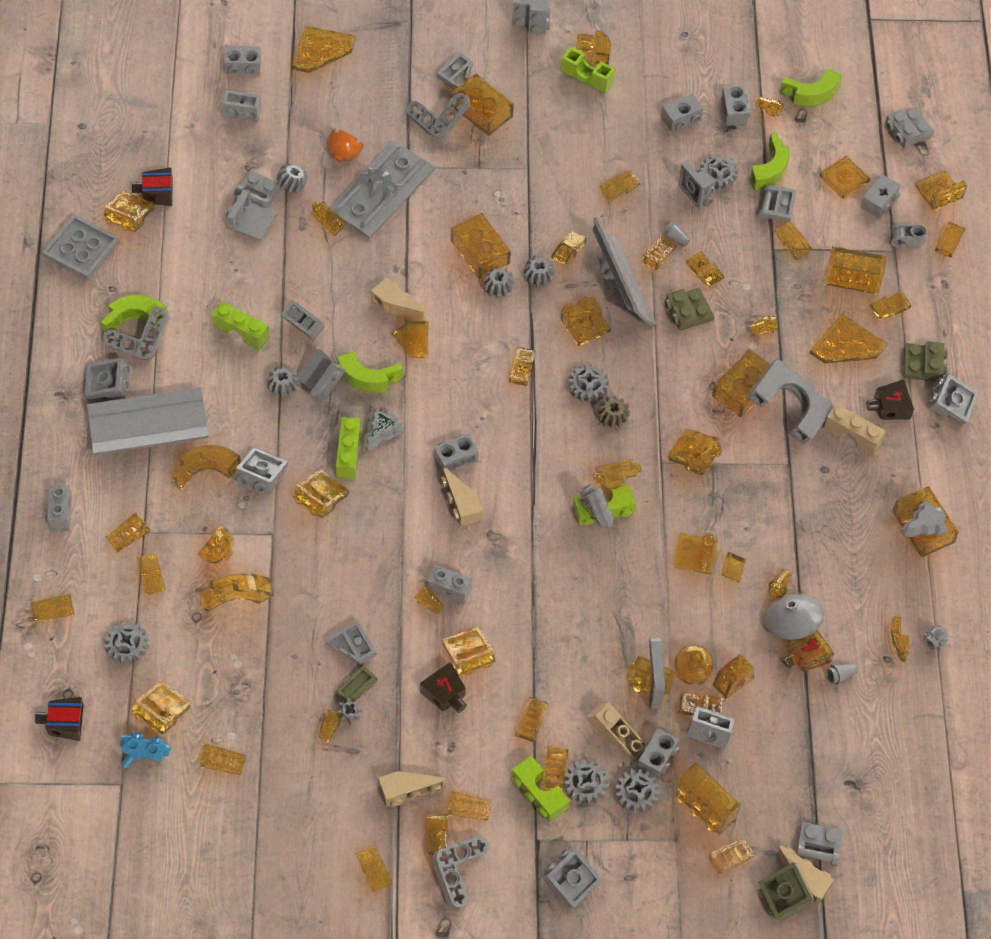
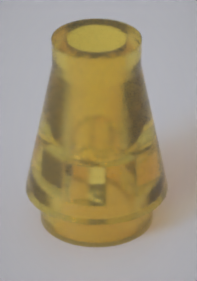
[756,96,784,117]
[750,315,778,335]
[768,569,792,598]
[415,586,444,614]
[318,710,342,742]

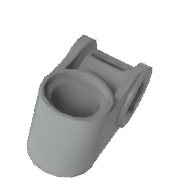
[891,223,927,248]

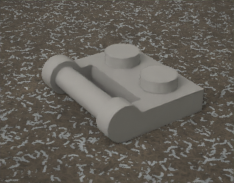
[234,170,282,209]
[758,185,797,223]
[797,822,843,865]

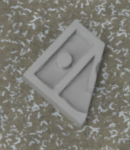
[437,52,473,94]
[324,620,377,665]

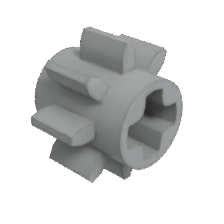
[923,625,948,650]
[337,698,362,725]

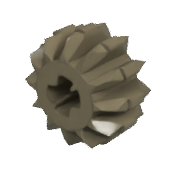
[598,396,630,429]

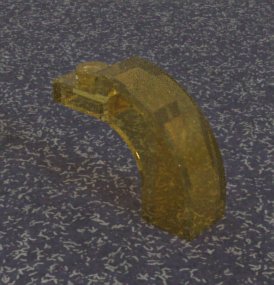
[173,445,241,490]
[201,574,273,612]

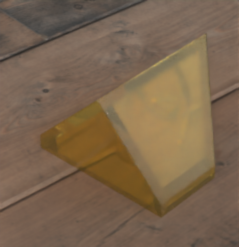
[392,320,429,358]

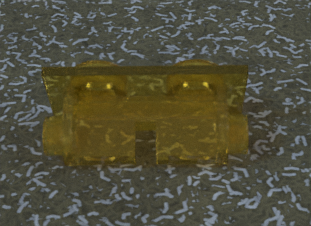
[310,201,347,236]

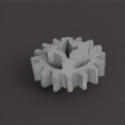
[699,154,738,190]
[568,363,609,402]
[105,622,149,665]
[564,760,609,805]
[615,769,660,814]

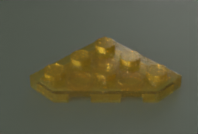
[292,26,356,73]
[810,314,888,364]

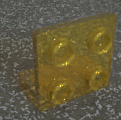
[915,170,967,210]

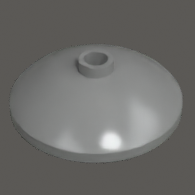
[765,594,824,640]

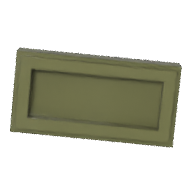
[335,665,378,703]

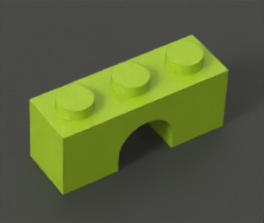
[560,46,616,93]
[211,301,270,351]
[336,417,361,479]
[573,484,636,525]
[511,755,570,823]

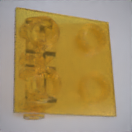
[674,533,718,575]

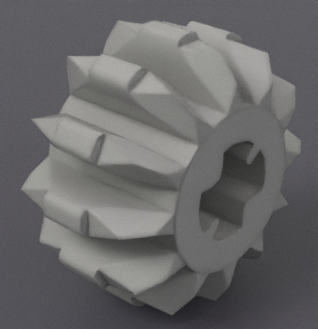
[276,163,308,193]
[524,255,555,287]
[483,266,514,297]
[267,365,299,397]

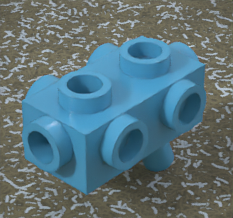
[120,732,171,768]

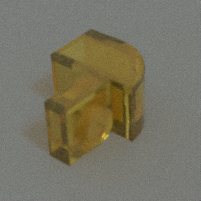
[576,30,611,65]

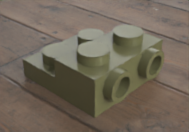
[664,288,714,331]
[904,341,948,382]
[758,862,815,921]

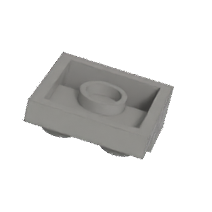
[512,0,551,34]
[885,107,934,149]
[678,161,716,209]
[84,357,131,400]
[928,374,979,425]
[235,447,288,494]
[542,848,603,908]

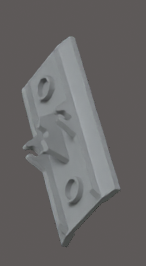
[326,141,435,239]
[592,217,656,326]
[87,387,209,455]

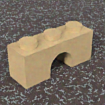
[824,403,886,456]

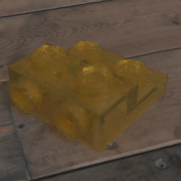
[103,190,155,232]
[560,296,611,346]
[667,429,722,475]
[593,459,642,489]
[293,469,349,518]
[442,626,495,675]
[626,655,675,695]
[132,681,192,735]

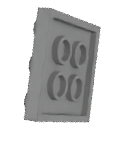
[42,214,120,280]

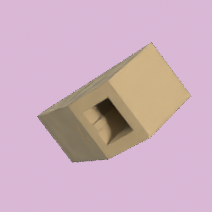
[371,278,426,322]
[441,468,483,526]
[586,702,647,761]
[378,771,445,807]
[777,845,834,906]

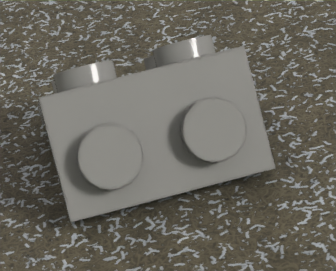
[226,189,276,240]
[297,349,346,400]

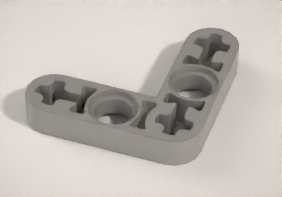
[406,93,470,139]
[103,307,169,360]
[649,637,665,710]
[432,837,489,909]

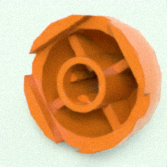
[327,129,364,162]

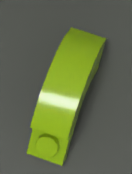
[779,69,843,106]
[750,133,790,191]
[101,295,168,333]
[337,351,403,393]

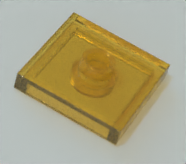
[819,155,870,199]

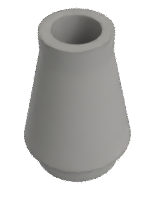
[663,222,691,247]
[826,663,858,684]

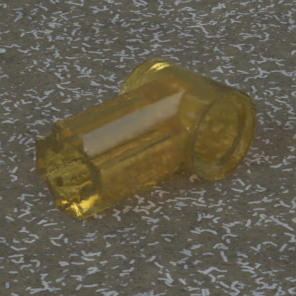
[427,814,448,855]

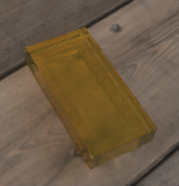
[935,221,966,258]
[721,552,747,582]
[31,594,75,622]

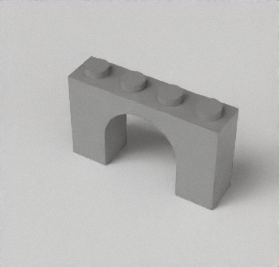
[747,358,834,444]

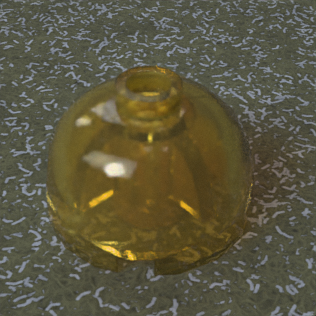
[197,525,234,564]
[674,644,714,685]

